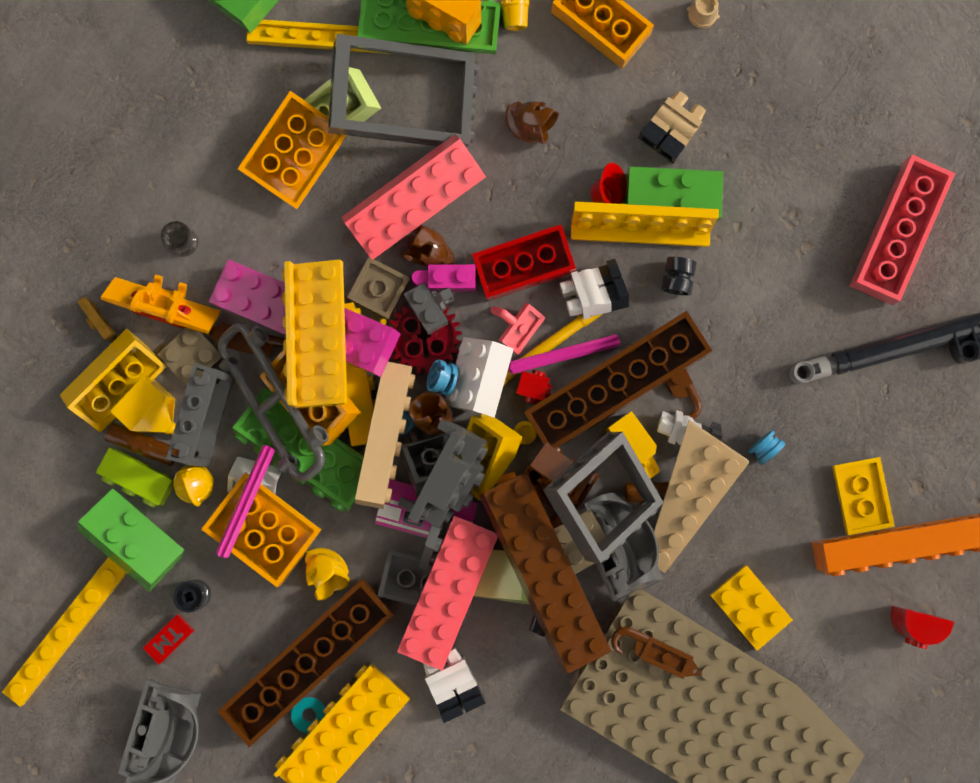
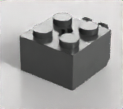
[401,431,456,497]

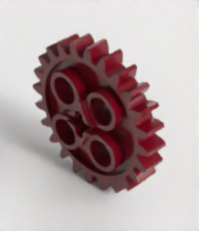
[390,306,462,375]

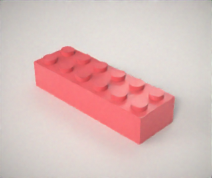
[341,134,486,260]
[849,155,955,305]
[397,516,498,671]

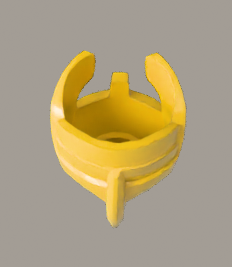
[173,465,214,507]
[305,548,350,600]

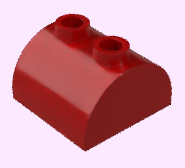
[891,605,955,649]

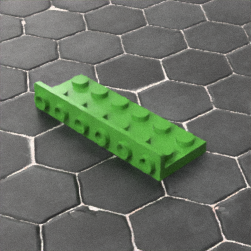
[357,0,501,54]
[233,387,364,512]

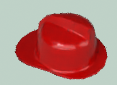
[590,162,627,204]

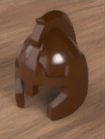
[505,101,559,144]
[403,225,455,267]
[409,392,452,437]

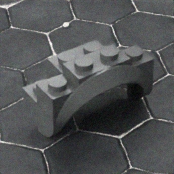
[398,420,488,528]
[578,493,664,601]
[118,679,201,783]

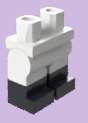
[560,259,629,319]
[657,410,723,445]
[423,647,486,723]

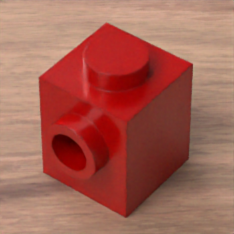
[516,370,553,405]

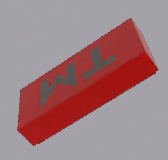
[143,614,195,665]

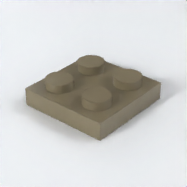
[347,257,410,320]
[157,328,222,386]
[554,511,614,574]

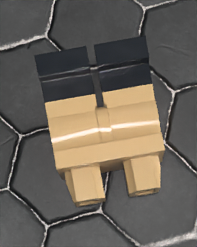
[638,91,706,164]

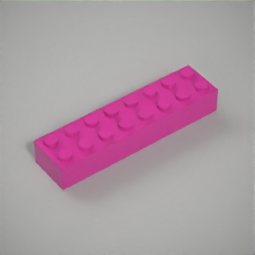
[209,259,400,377]

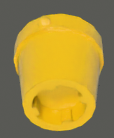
[500,0,529,31]

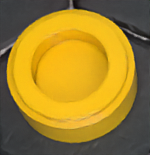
[514,421,537,445]

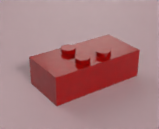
[472,224,576,301]

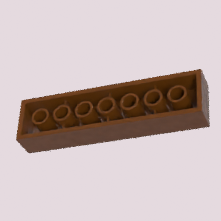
[524,311,713,448]
[479,472,612,674]
[217,578,395,747]

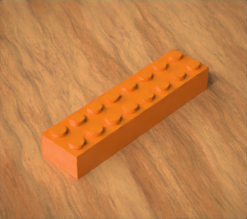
[812,514,980,576]

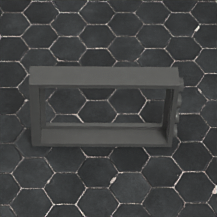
[328,34,478,148]

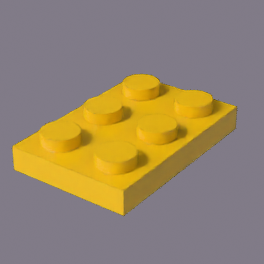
[832,457,895,535]
[710,565,793,651]

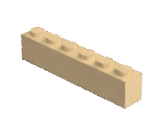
[355,362,416,509]

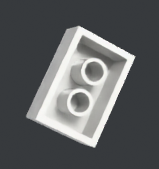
[446,337,513,417]

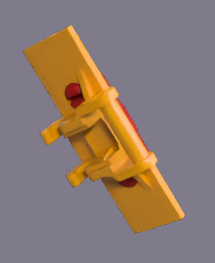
[101,274,221,334]

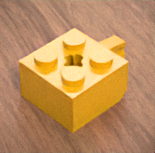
[605,411,660,478]

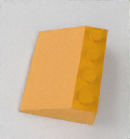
[238,91,347,209]
[201,472,322,587]

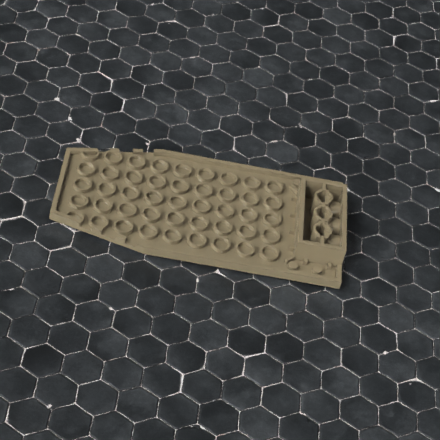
[559,590,864,783]

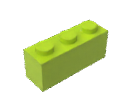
[96,447,174,507]

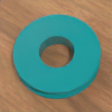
[291,697,326,733]

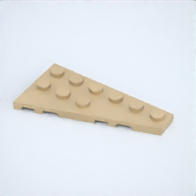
[654,420,749,573]

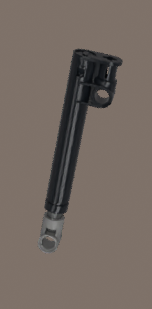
[789,312,980,384]

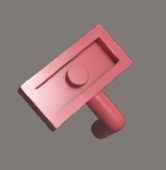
[491,303,546,355]

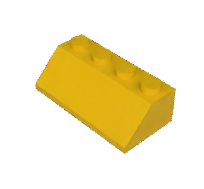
[60,328,167,433]

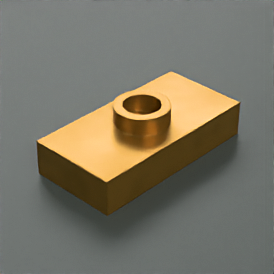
[77,296,118,342]

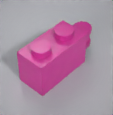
[412,264,476,292]

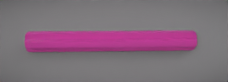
[508,334,620,374]
[216,445,275,558]

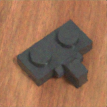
[404,283,454,335]
[418,523,447,570]

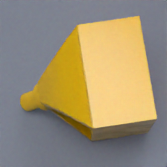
[110,376,176,436]

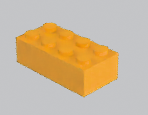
[551,0,654,69]
[259,349,361,446]

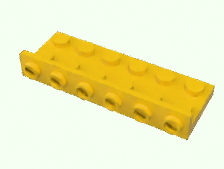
[571,202,719,247]
[282,259,347,408]
[273,663,410,783]

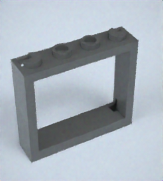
[166,363,234,467]
[543,432,664,563]

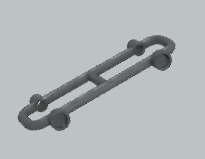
[218,323,329,482]

